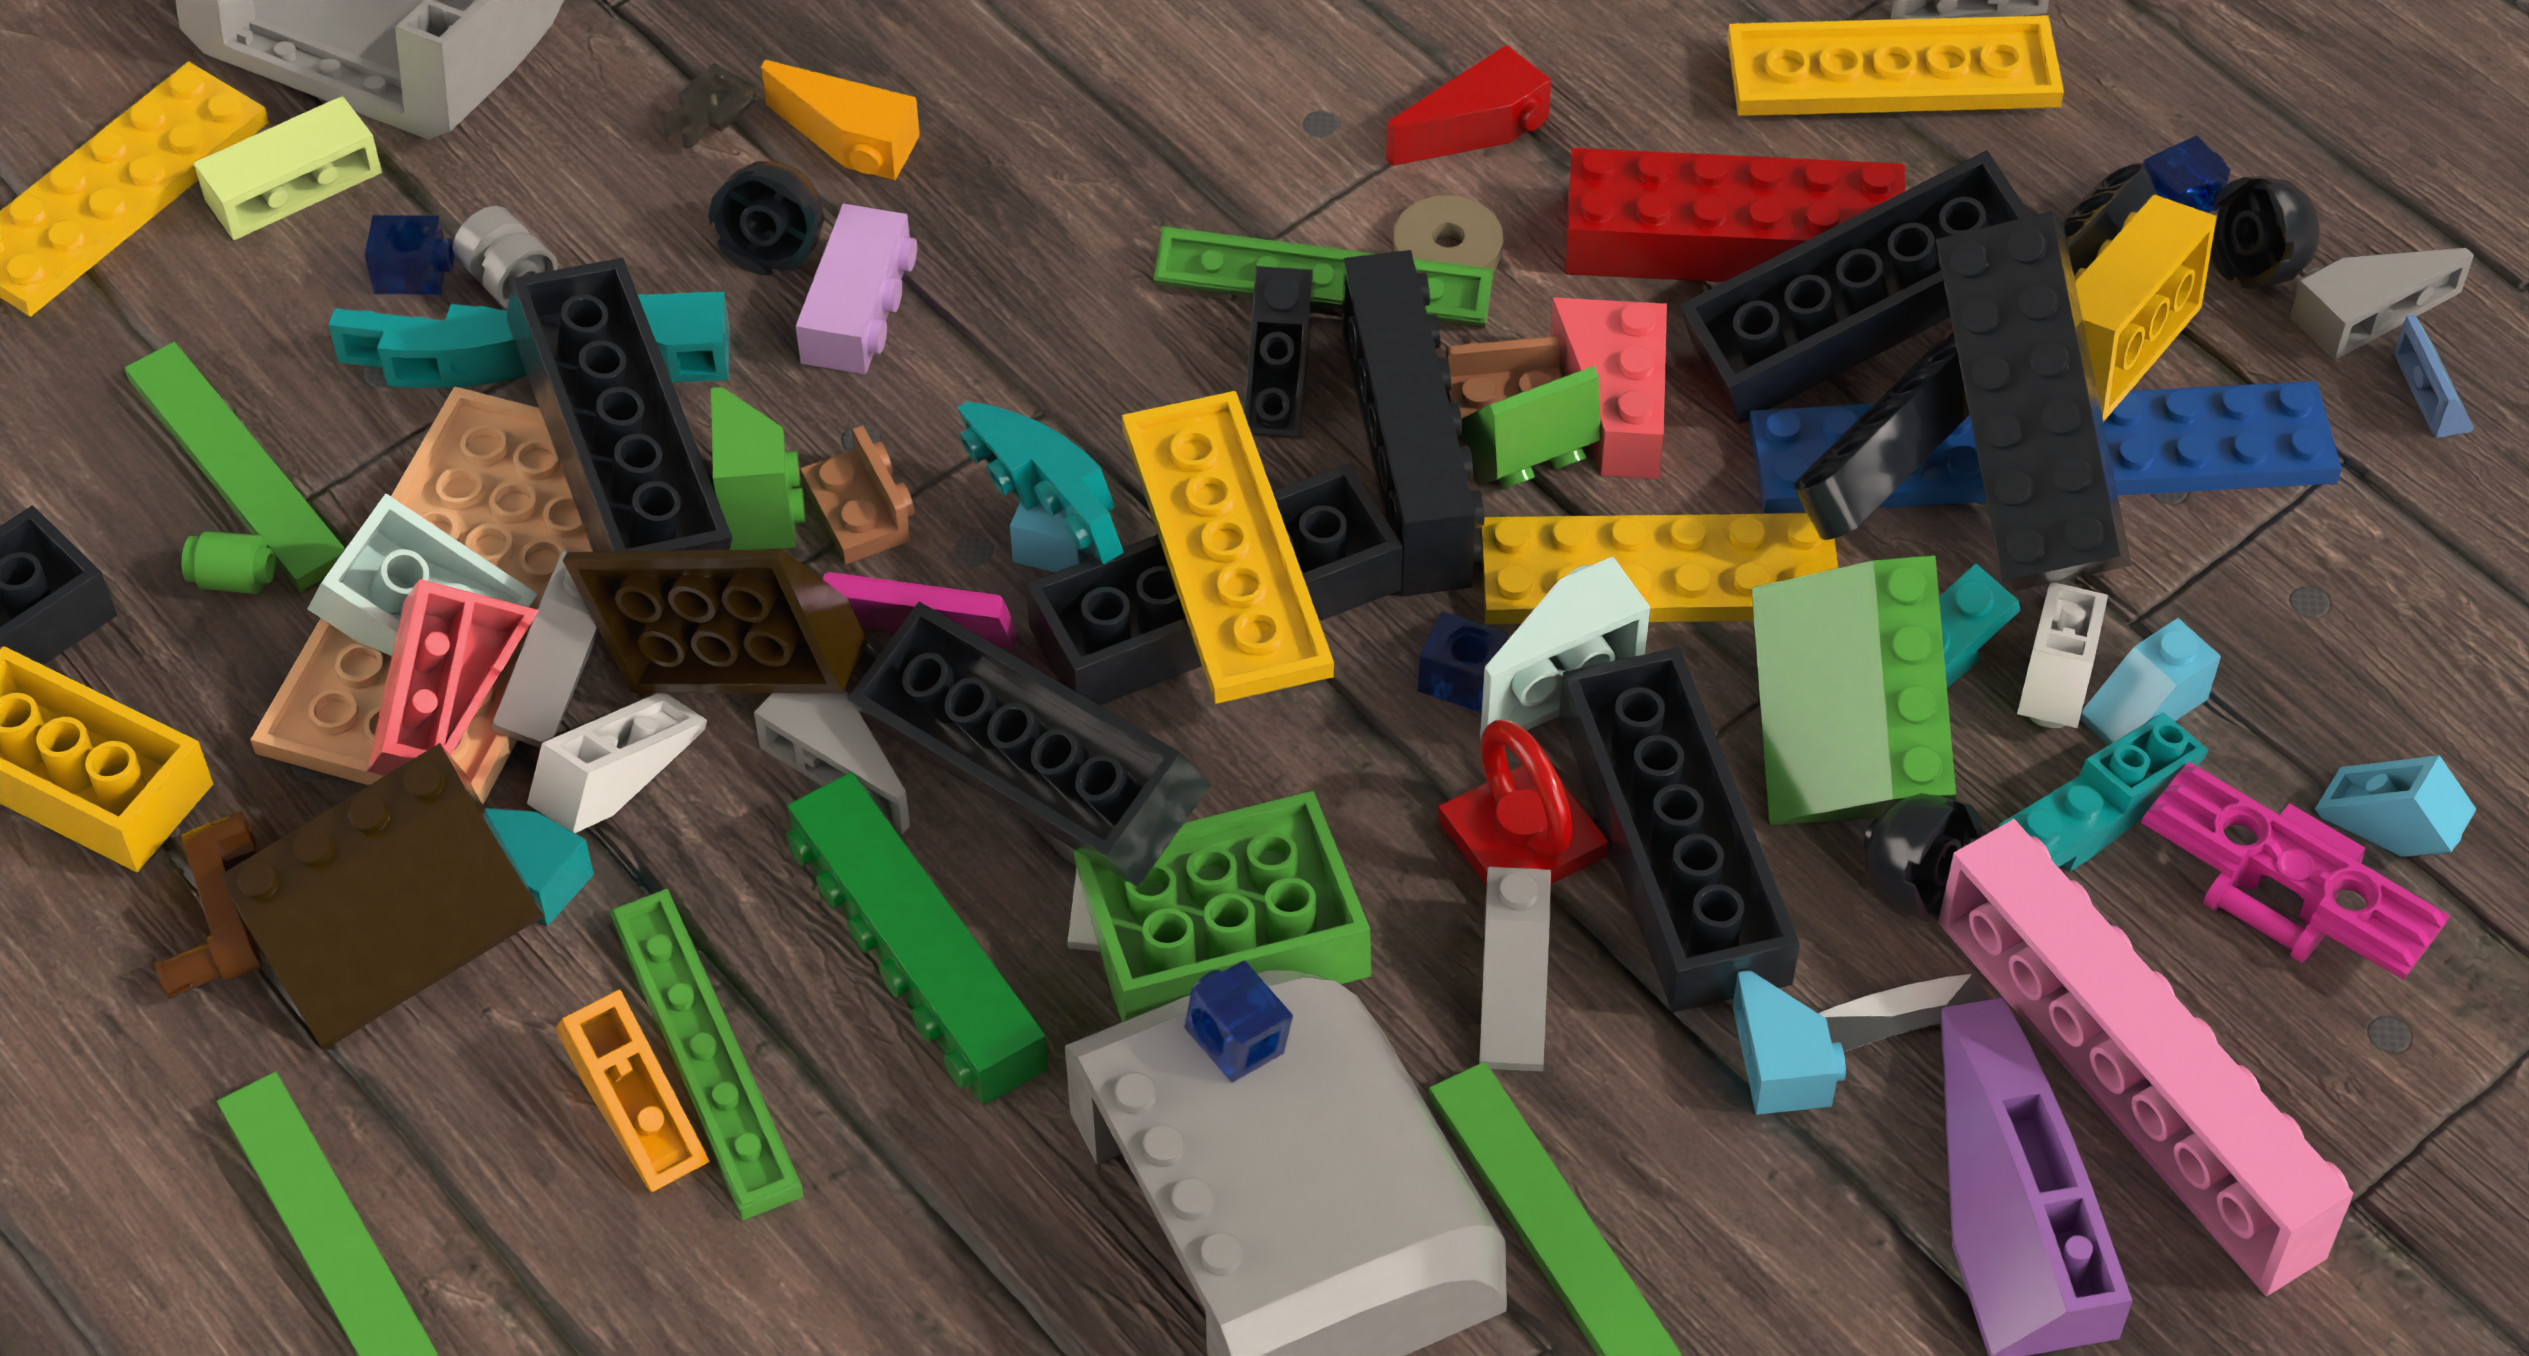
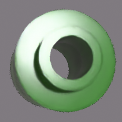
[181,531,276,594]

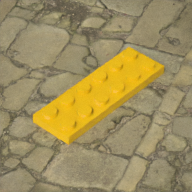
[1727,16,2064,116]
[0,61,269,317]
[1122,391,1334,704]
[1480,513,1838,624]

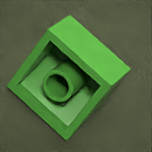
[1461,366,1601,489]
[711,387,805,550]

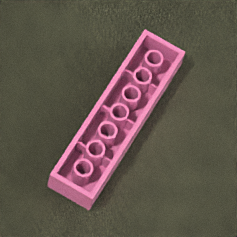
[1938,819,2354,1297]

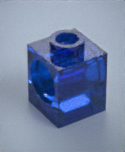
[2143,135,2231,213]
[365,215,455,295]
[1418,611,1509,713]
[1184,960,1293,1083]

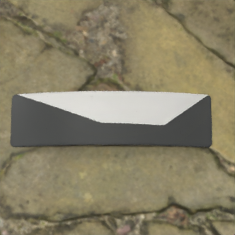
[1818,974,1987,1052]

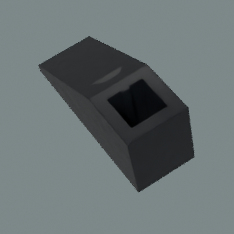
[1244,266,1315,438]

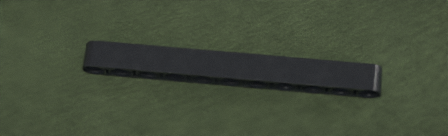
[1793,163,2159,540]

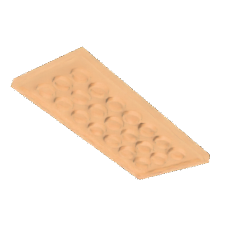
[250,386,593,804]

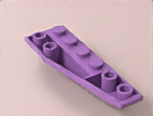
[1941,998,2133,1356]

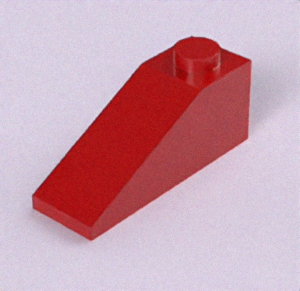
[1386,44,1551,166]

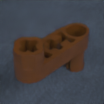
[155,810,263,999]

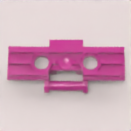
[2141,761,2450,980]

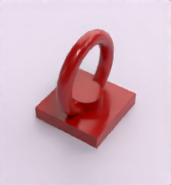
[1438,719,1609,885]

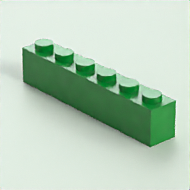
[785,772,1049,1106]

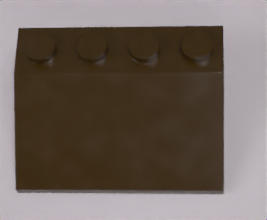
[562,549,868,693]
[220,743,545,1050]

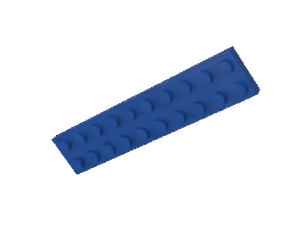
[1748,381,2342,514]

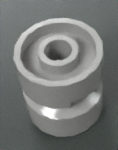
[453,206,558,309]

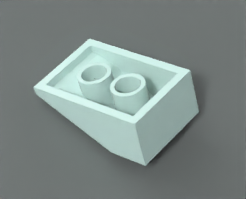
[307,494,538,656]
[1480,556,1650,741]

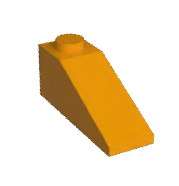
[761,60,920,180]
[555,989,710,1193]

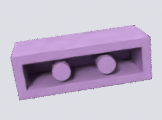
[796,204,917,375]

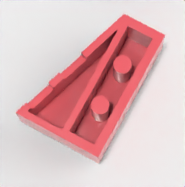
[1550,297,1667,479]
[367,579,539,776]

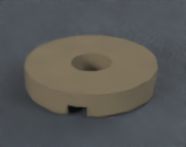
[1393,195,1503,271]

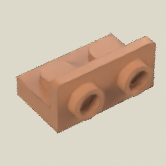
[1445,336,1561,418]
[800,425,915,565]

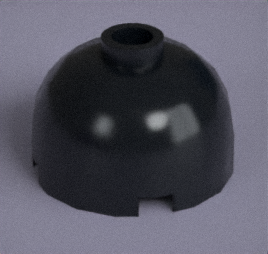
[708,161,824,275]
[2211,176,2320,289]
[1864,793,1982,922]

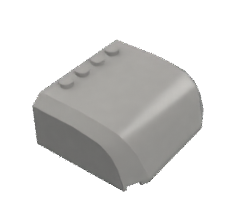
[175,0,564,140]
[1065,970,1507,1356]

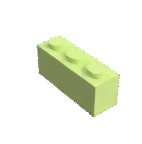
[194,96,382,241]

